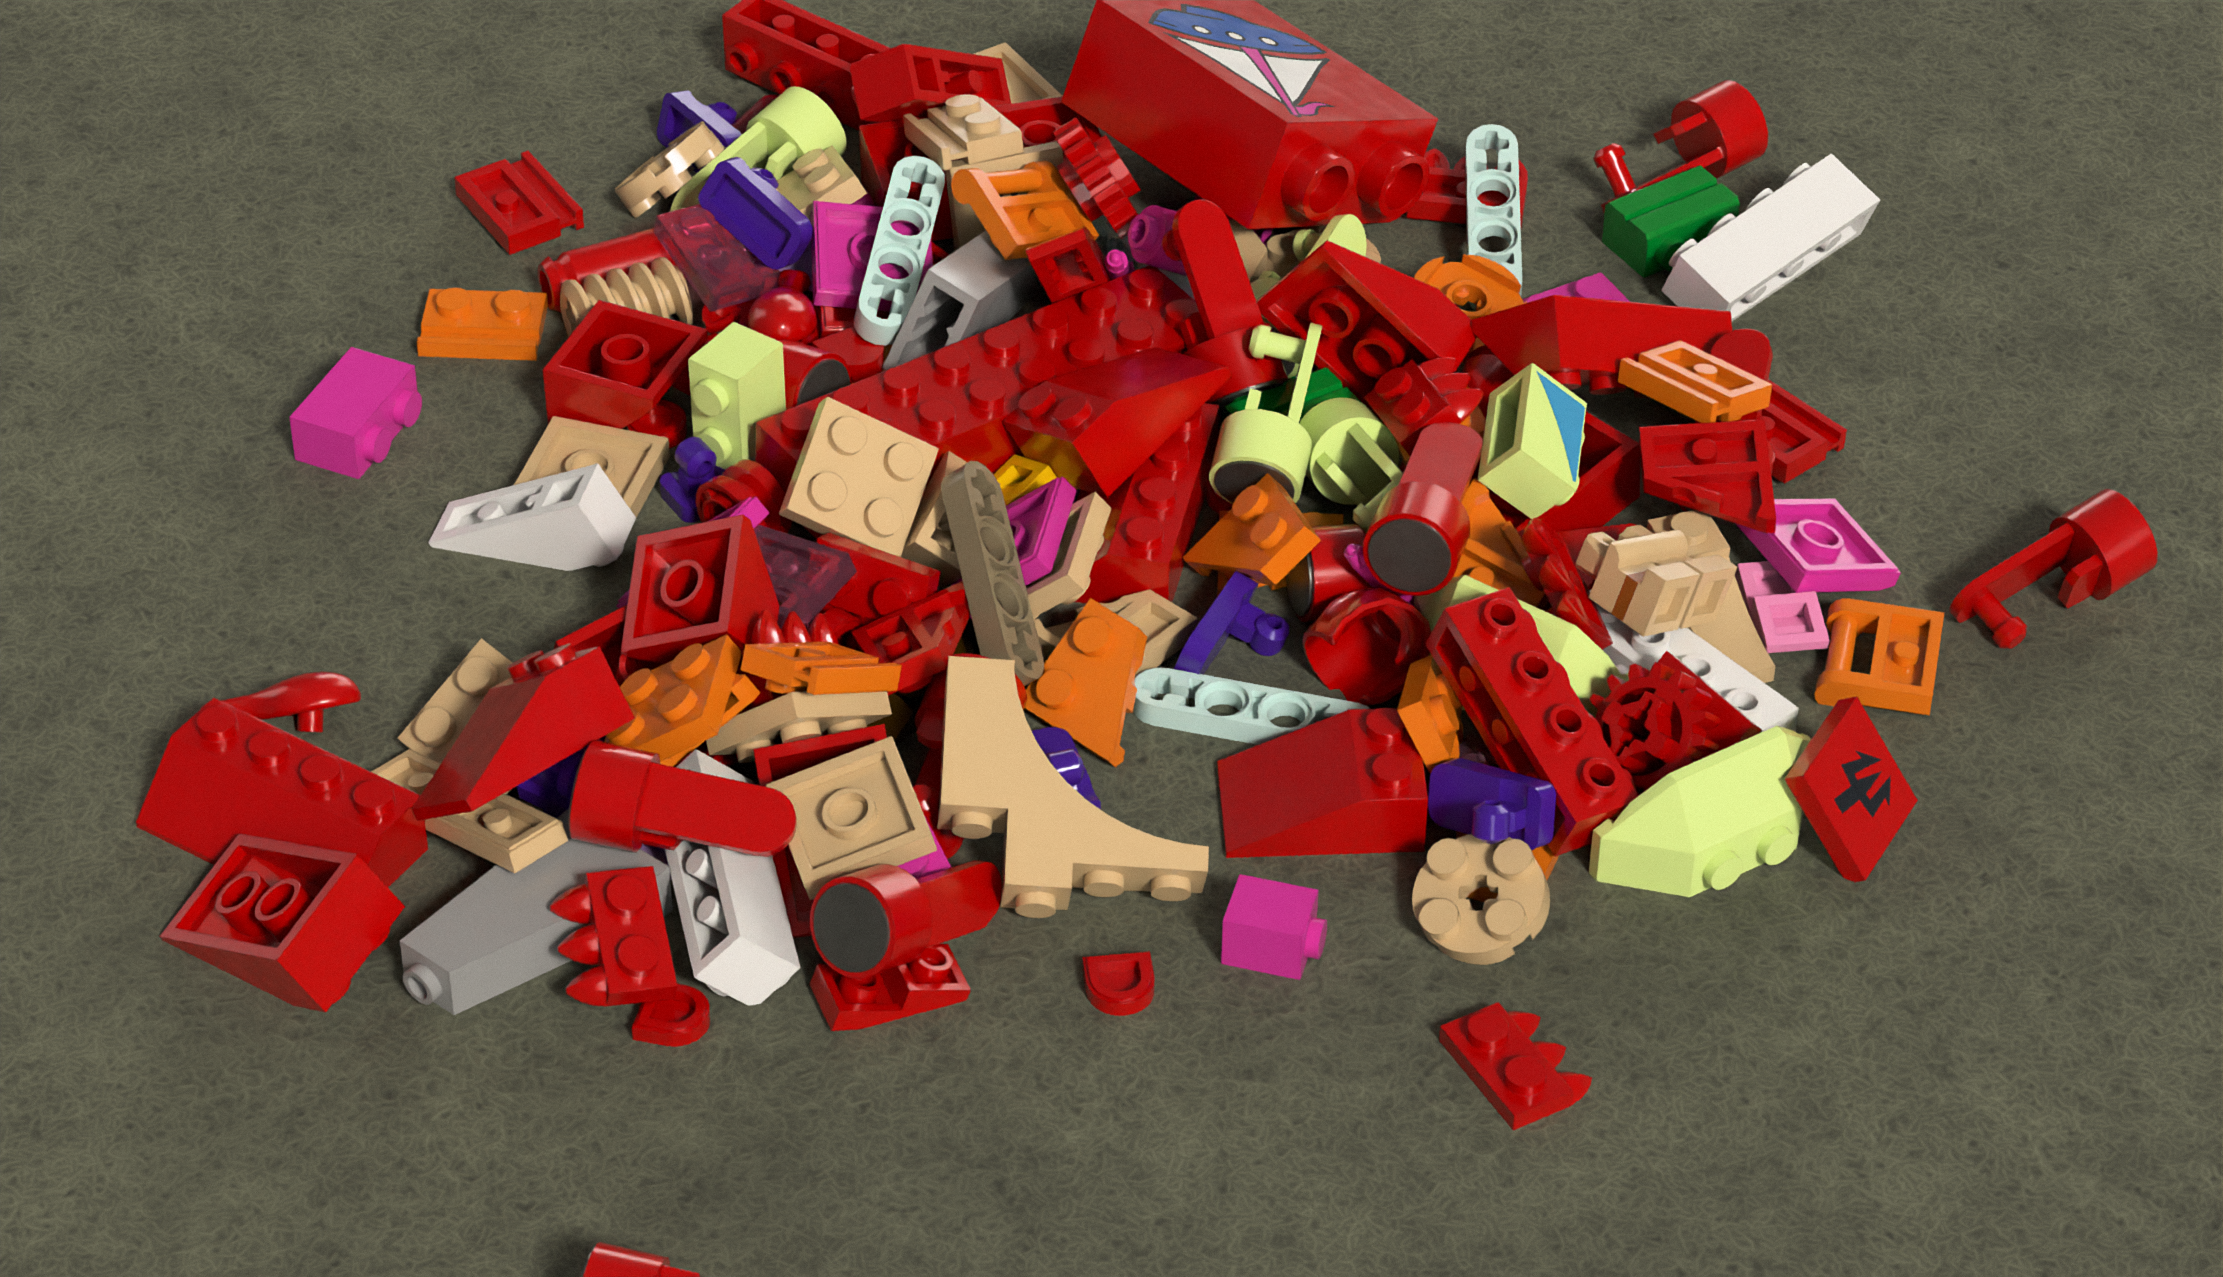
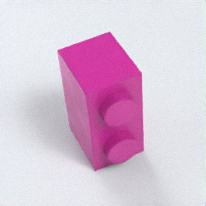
[289,347,422,479]

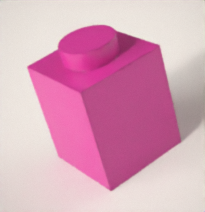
[1221,874,1327,980]

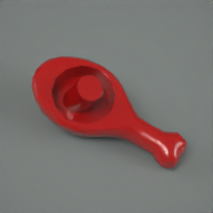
[748,269,817,341]
[200,671,361,732]

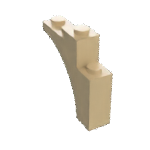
[937,656,1209,918]

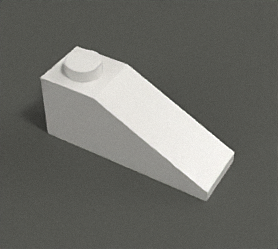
[428,464,636,571]

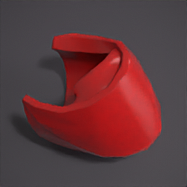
[1302,588,1431,706]

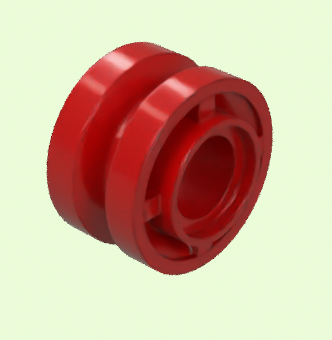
[696,459,792,550]

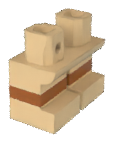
[1576,525,1737,637]

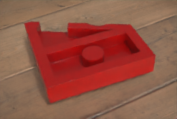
[1639,419,1776,534]
[851,581,971,695]

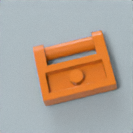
[951,161,1100,260]
[1814,598,1944,716]

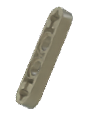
[941,461,1044,686]

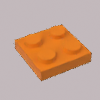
[604,634,742,762]

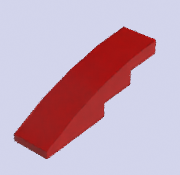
[1026,226,1111,303]

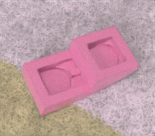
[1735,561,1830,653]

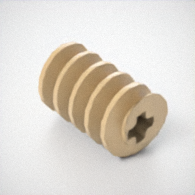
[560,257,693,336]

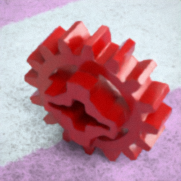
[1052,117,1141,239]
[1589,662,1720,795]

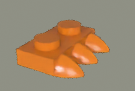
[1397,655,1463,774]

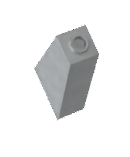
[882,231,1041,370]
[400,809,673,1015]

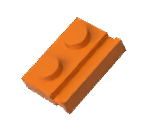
[417,288,548,361]
[1618,340,1772,423]
[741,642,902,695]

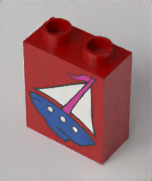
[1061,0,1438,229]

